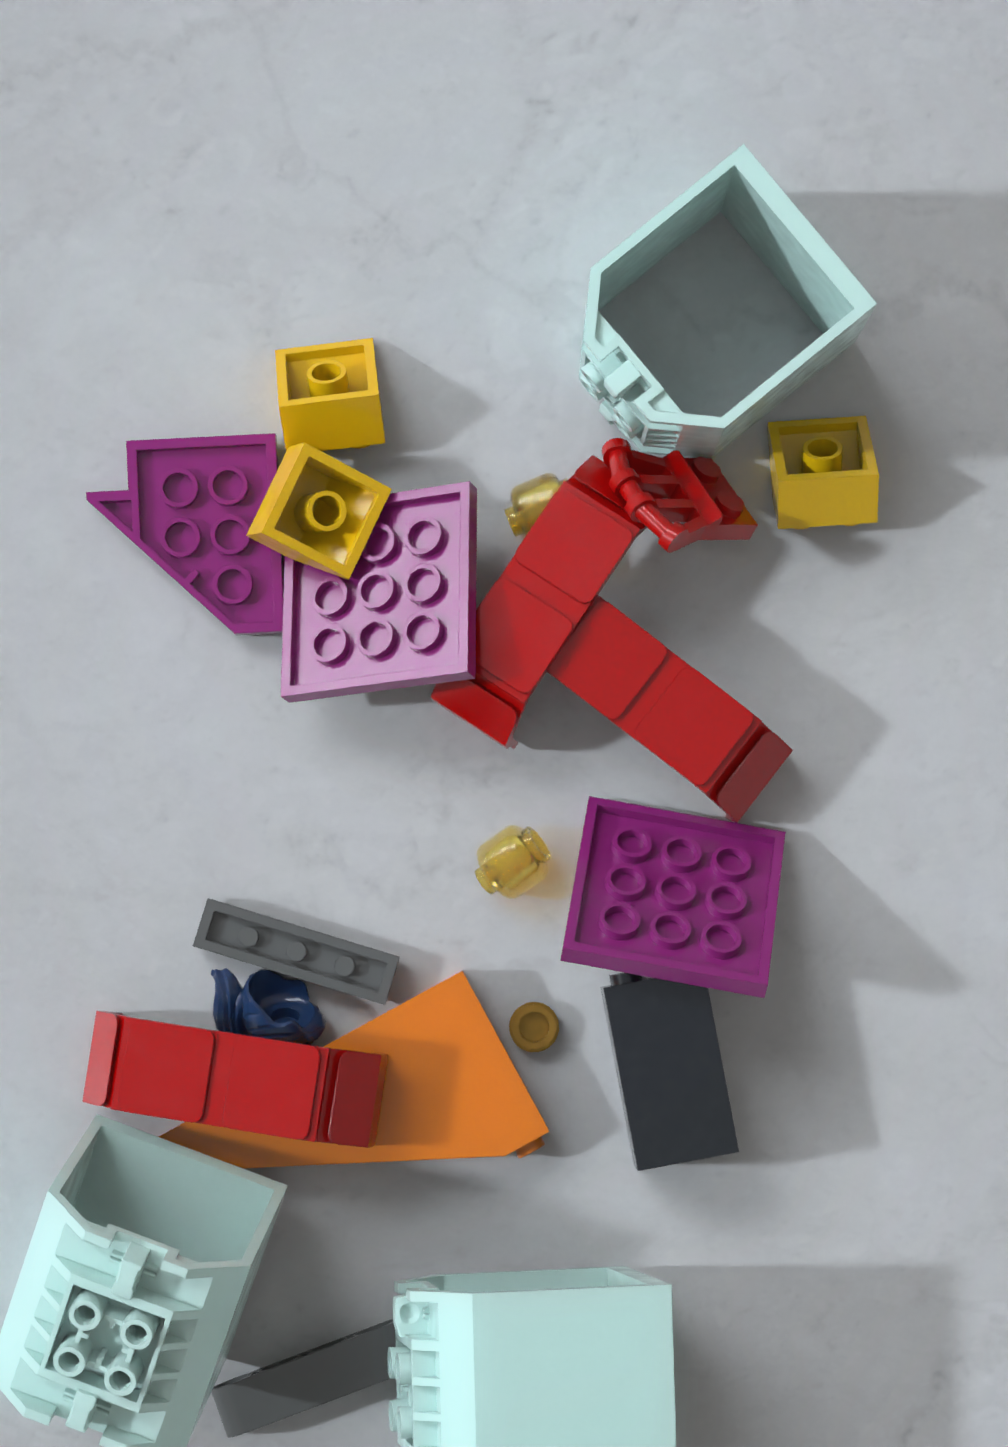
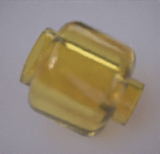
[504,473,568,537]
[475,825,551,899]

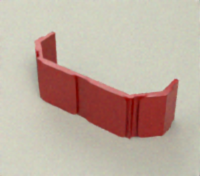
[430,455,647,749]
[547,595,793,823]
[82,1011,388,1148]

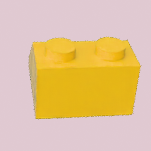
[275,338,386,451]
[767,416,879,529]
[246,442,392,579]

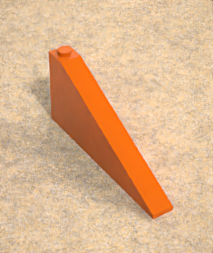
[158,970,550,1168]

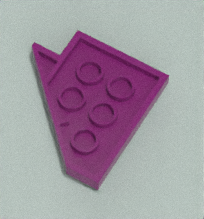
[86,433,284,636]

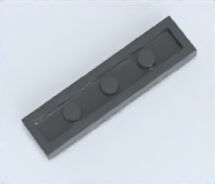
[193,898,400,1005]

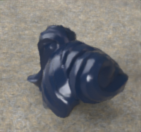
[211,968,326,1045]

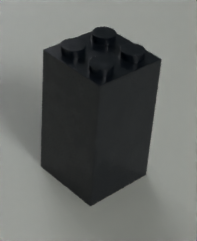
[600,972,739,1171]

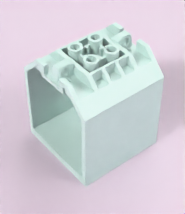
[579,144,877,458]
[0,1114,288,1447]
[387,1266,676,1447]

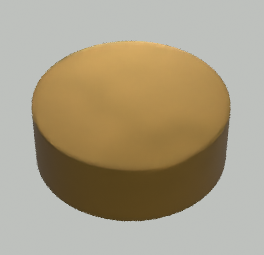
[509,1002,559,1052]

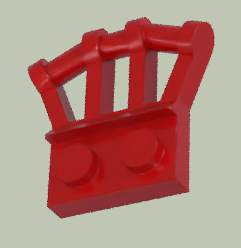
[601,438,758,553]

